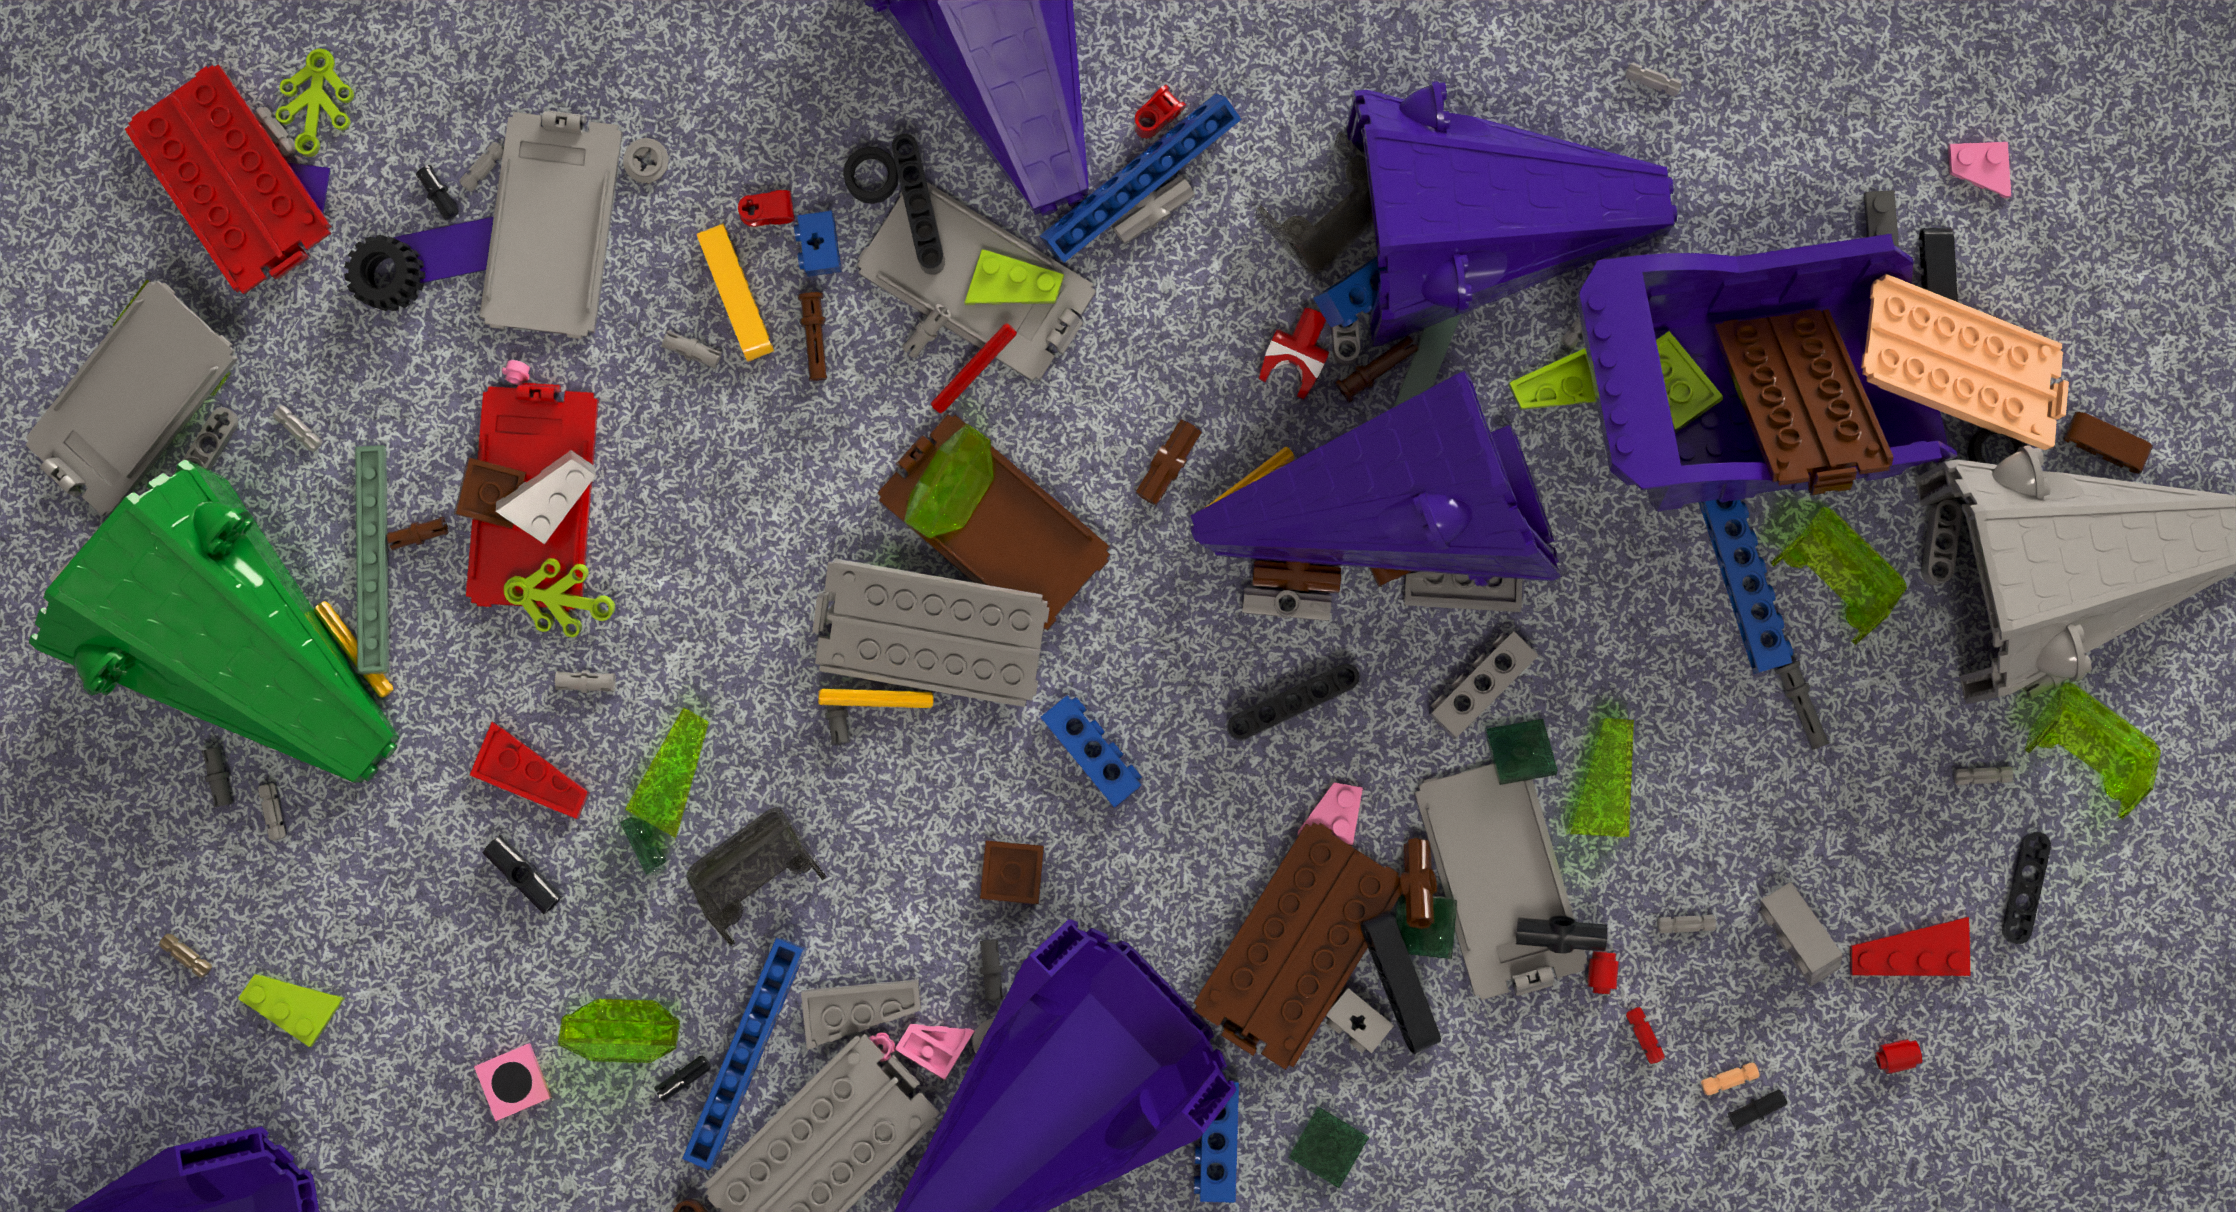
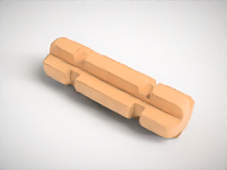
[1701,1063,1759,1095]

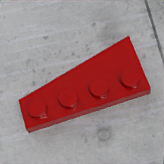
[470,722,590,819]
[1850,917,1971,976]

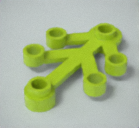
[275,48,354,157]
[504,558,615,638]

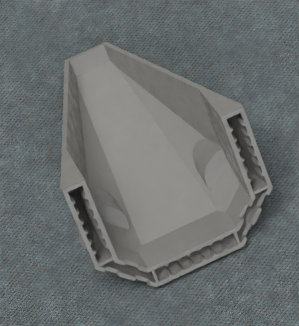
[1914,446,2236,704]

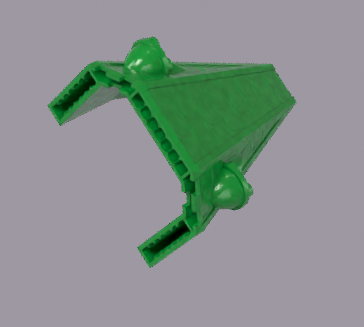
[28,459,399,783]

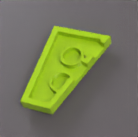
[964,249,1064,305]
[1656,331,1723,433]
[1508,348,1596,410]
[238,974,345,1047]

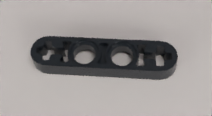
[2002,832,2051,944]

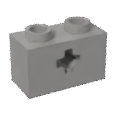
[1326,987,1394,1053]

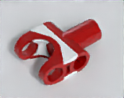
[1259,307,1330,399]

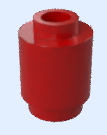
[1587,951,1619,994]
[1875,1039,1923,1074]

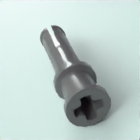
[1775,660,1830,750]

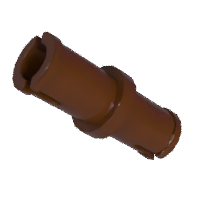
[387,517,449,550]

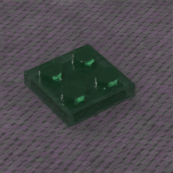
[1485,719,1558,785]
[620,817,667,875]
[1396,894,1457,959]
[1288,1106,1369,1189]

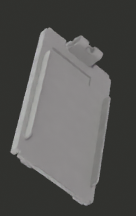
[479,111,623,339]
[857,180,1096,381]
[25,281,238,516]
[812,559,1050,707]
[1414,755,1588,1000]
[704,1034,940,1212]

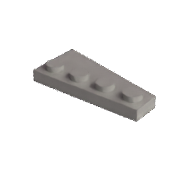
[1404,572,1522,612]
[801,979,921,1050]

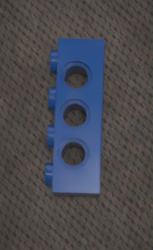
[1313,256,1385,328]
[1041,695,1142,808]
[1194,1081,1239,1203]

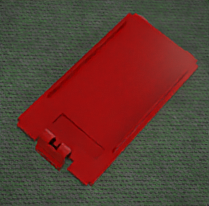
[124,64,332,294]
[466,383,599,612]

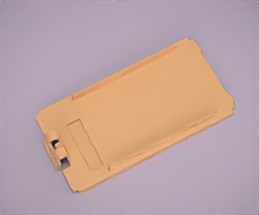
[1861,274,2069,450]

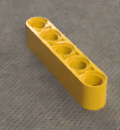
[697,223,774,362]

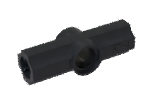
[482,835,563,914]
[1516,916,1607,954]

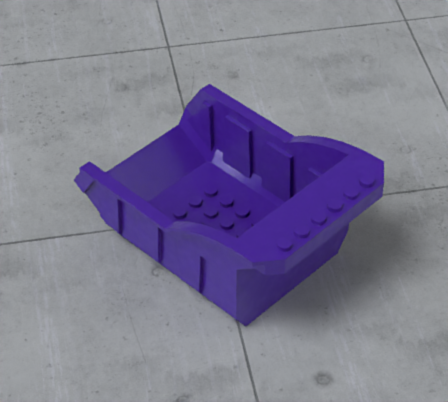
[1576,234,1958,512]

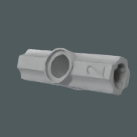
[1111,175,1195,245]
[1242,588,1331,621]

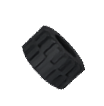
[344,235,425,311]

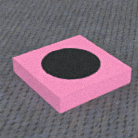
[474,1043,552,1121]

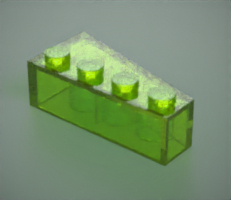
[625,707,710,838]
[1566,718,1634,838]

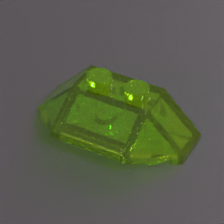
[904,424,994,538]
[558,999,680,1063]

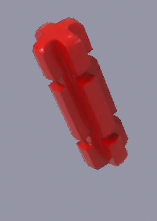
[1626,1007,1665,1064]

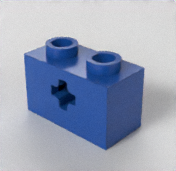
[794,211,842,277]

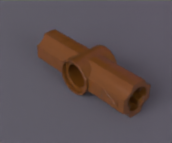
[1135,419,1202,506]
[1252,561,1341,593]
[1400,838,1437,929]

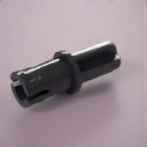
[416,165,459,220]
[654,1055,711,1102]
[1728,1090,1787,1130]

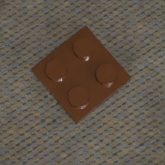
[454,458,526,529]
[980,840,1044,904]

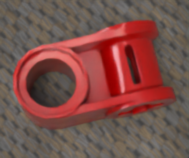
[1134,84,1187,139]
[738,190,795,227]

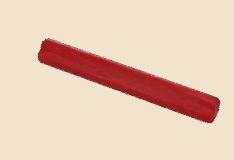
[931,324,1017,414]

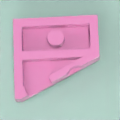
[1948,142,2011,198]
[1297,782,1363,845]
[895,1024,974,1081]

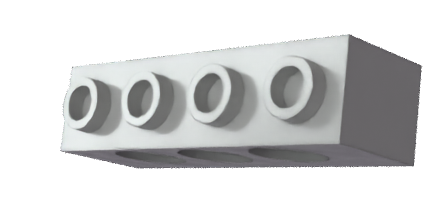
[1429,631,1539,739]

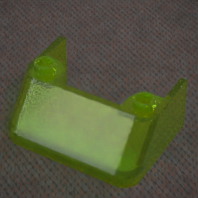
[1770,507,1907,645]
[2024,682,2161,820]

